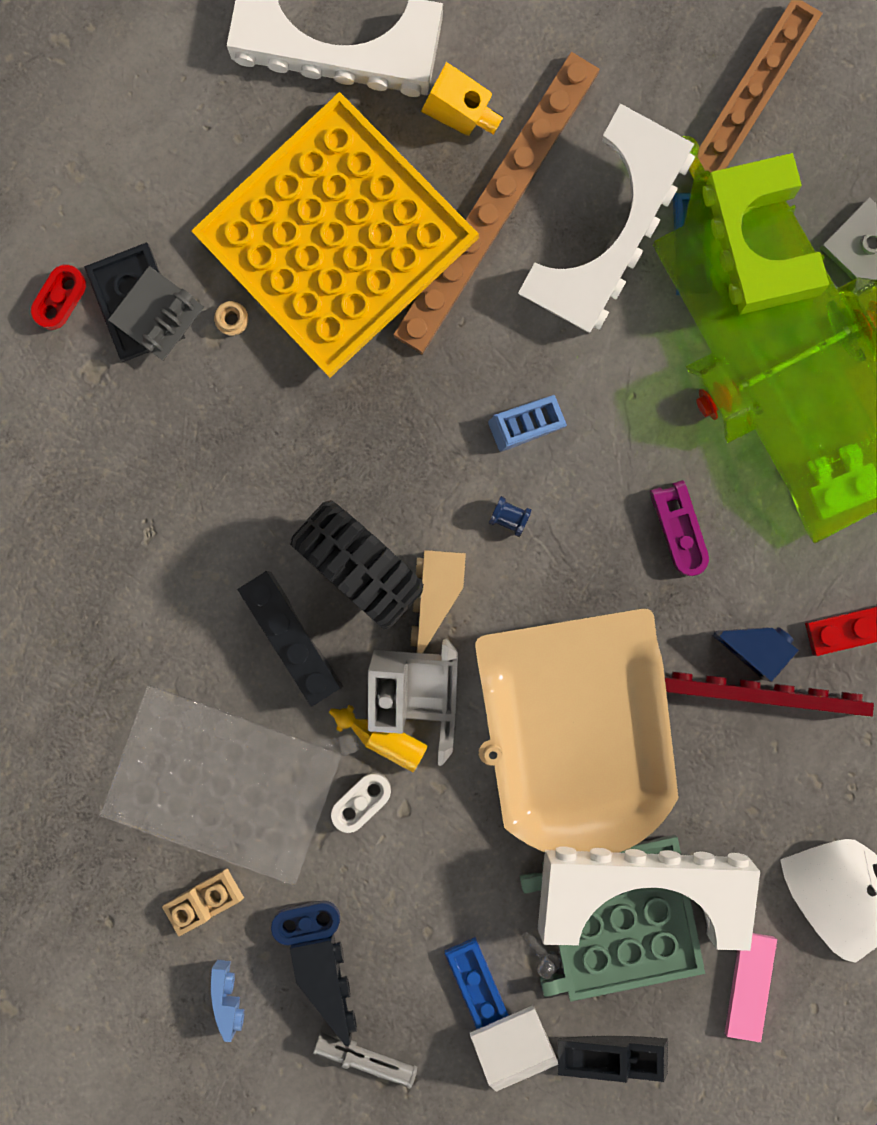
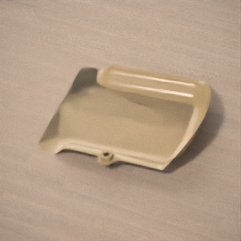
[475,609,678,853]

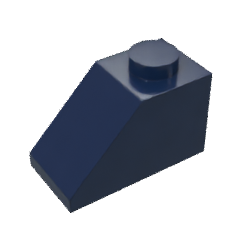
[712,627,799,682]

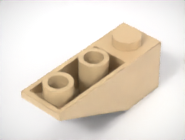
[411,550,466,653]

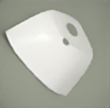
[780,839,877,963]

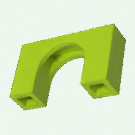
[703,153,829,315]

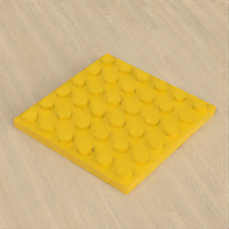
[191,92,479,378]

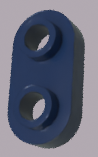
[271,900,340,946]

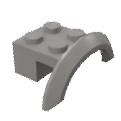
[368,639,458,766]

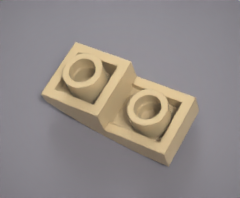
[162,868,244,936]

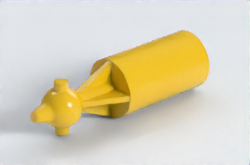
[329,705,428,773]

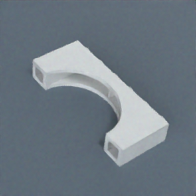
[227,0,443,97]
[518,104,695,333]
[538,847,760,951]

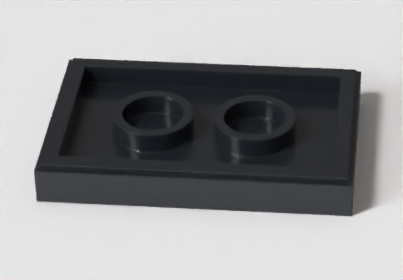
[84,242,185,362]

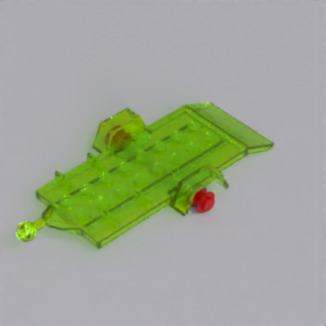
[653,136,877,543]

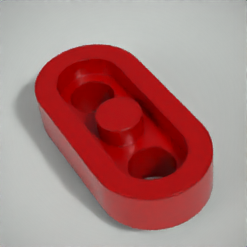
[31,265,86,330]

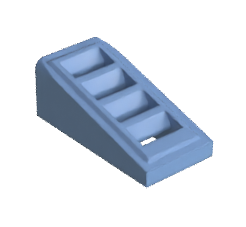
[488,395,567,452]

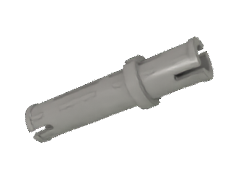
[312,1032,417,1089]

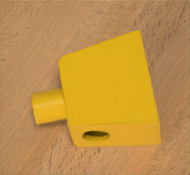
[421,62,503,136]

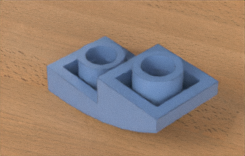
[211,960,244,1042]

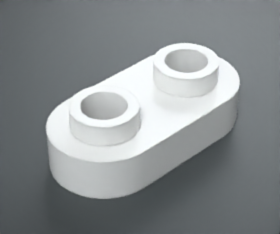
[331,773,391,833]

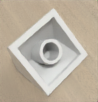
[470,1005,558,1092]

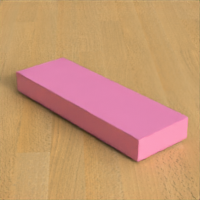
[725,933,777,1042]

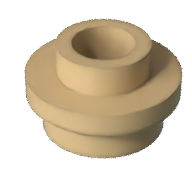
[214,301,249,336]

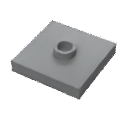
[820,197,877,294]

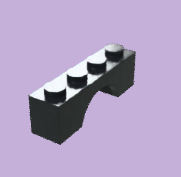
[237,571,343,707]

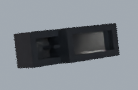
[558,1036,668,1083]

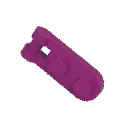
[650,480,709,576]

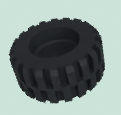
[290,500,424,629]

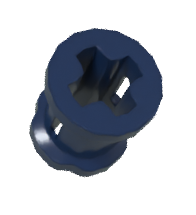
[488,496,532,537]

